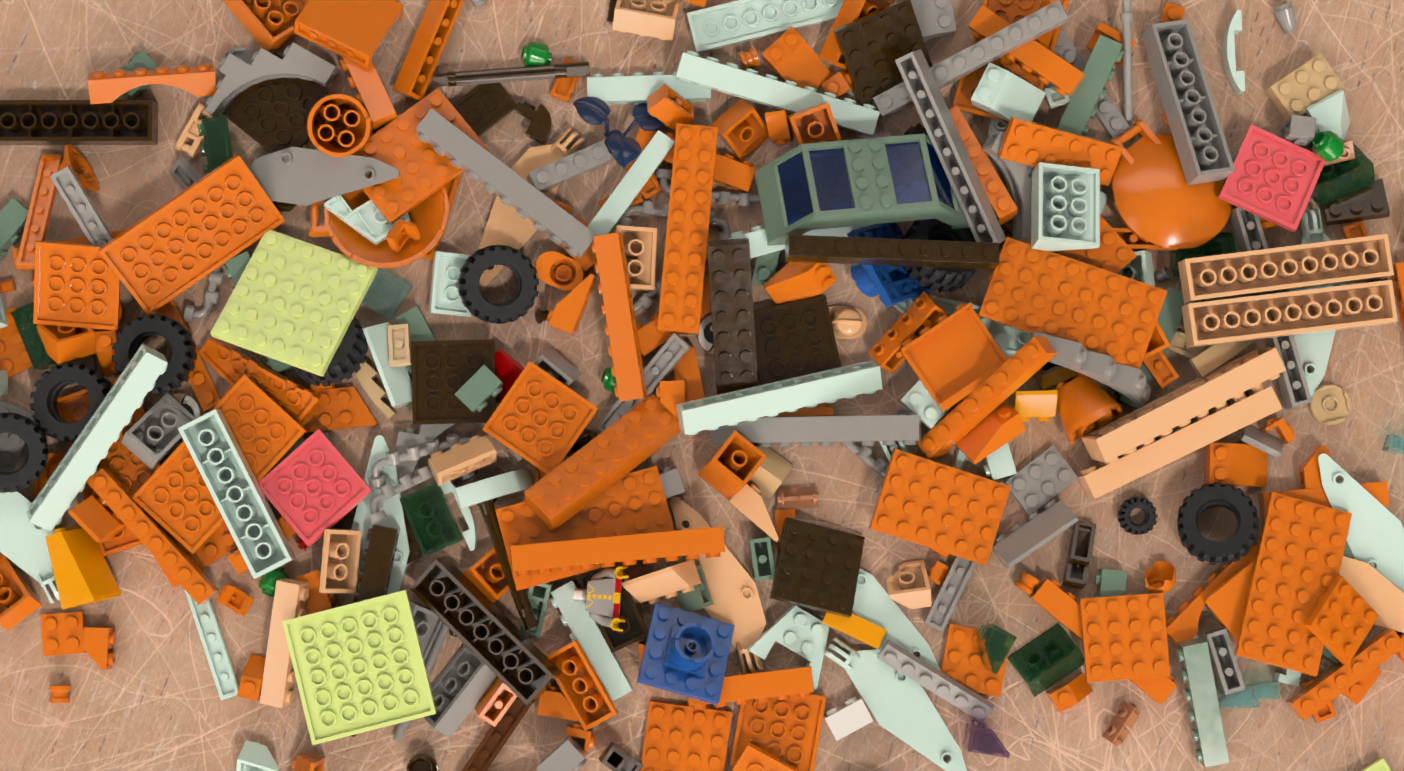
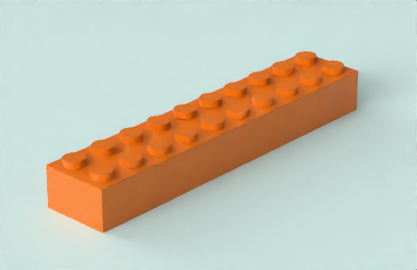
[657,123,718,336]
[510,526,725,576]

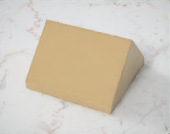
[747,445,794,499]

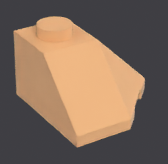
[886,559,932,609]

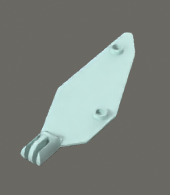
[1289,208,1346,397]
[351,435,410,594]
[1318,453,1404,593]
[0,491,60,604]
[852,569,941,671]
[824,637,967,771]

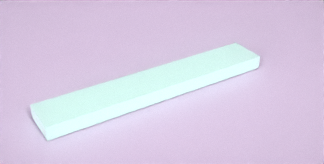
[587,130,675,236]
[184,589,239,700]

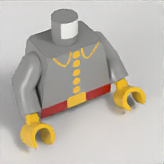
[574,566,629,632]

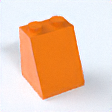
[697,430,767,500]

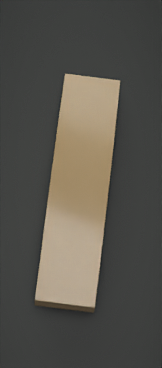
[1189,339,1257,378]
[355,360,397,420]

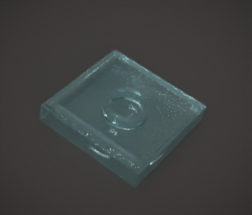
[361,268,413,321]

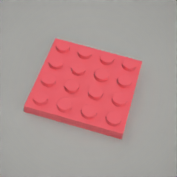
[1218,124,1326,232]
[258,429,373,547]

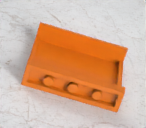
[294,0,404,68]
[900,302,1010,413]

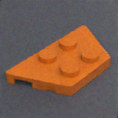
[300,386,378,433]

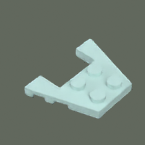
[324,195,410,245]
[747,605,829,690]

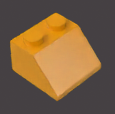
[1010,390,1058,422]

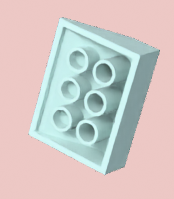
[1031,162,1100,251]

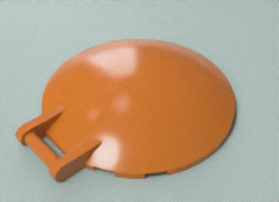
[1109,119,1233,250]
[309,186,449,268]

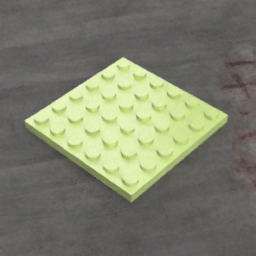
[210,230,378,377]
[282,590,437,745]

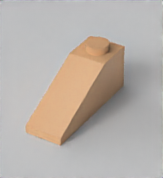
[729,484,780,544]

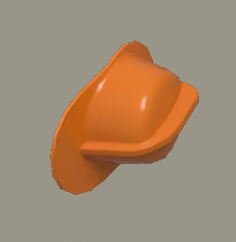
[535,251,584,291]

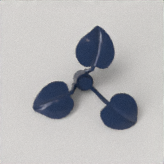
[573,97,664,169]

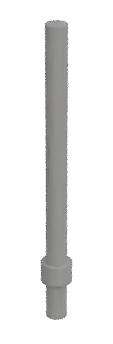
[1120,0,1133,120]
[393,624,449,742]

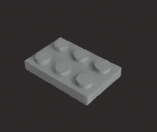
[1003,445,1078,516]

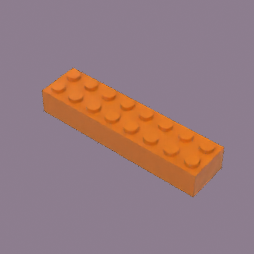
[524,394,681,531]

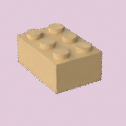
[1264,53,1344,122]

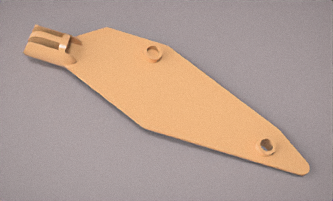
[478,126,585,292]
[670,496,767,674]
[1339,556,1404,633]

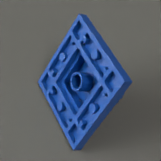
[847,222,932,308]
[637,603,735,705]

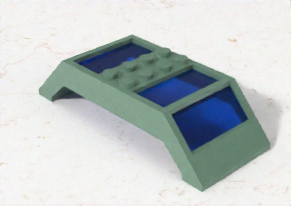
[755,134,969,246]

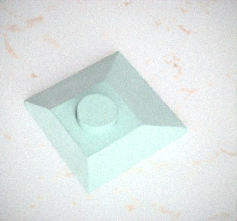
[1306,89,1350,141]
[236,740,279,771]

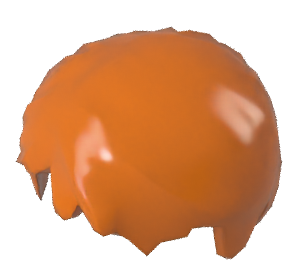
[1144,560,1176,593]

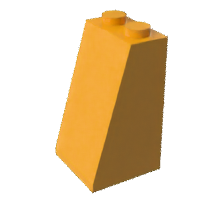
[45,525,122,610]

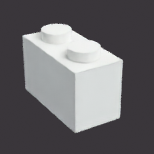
[824,696,873,741]

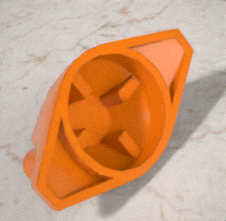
[59,143,100,192]

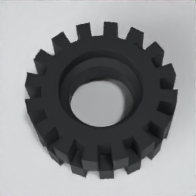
[1118,497,1158,535]

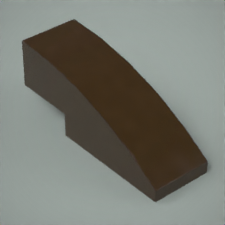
[1062,520,1096,589]

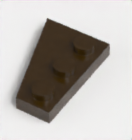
[1323,178,1390,226]

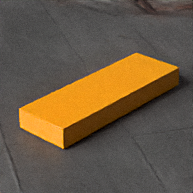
[821,612,887,649]

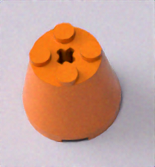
[307,94,371,157]
[1056,374,1125,444]

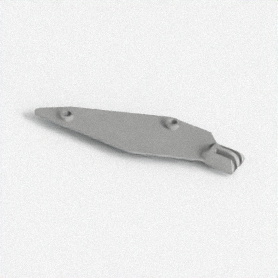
[249,147,400,206]

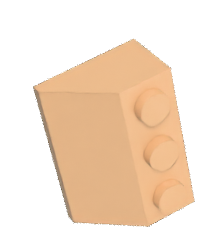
[612,0,681,40]
[611,225,657,291]
[428,435,497,486]
[319,528,362,594]
[622,559,701,604]

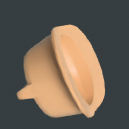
[828,306,867,339]

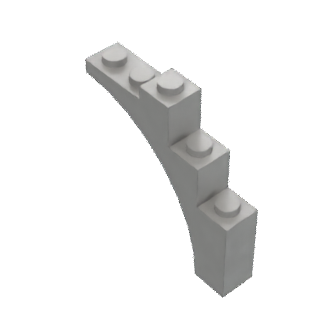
[205,42,339,118]
[982,131,1035,243]
[1033,332,1151,407]
[395,402,500,482]

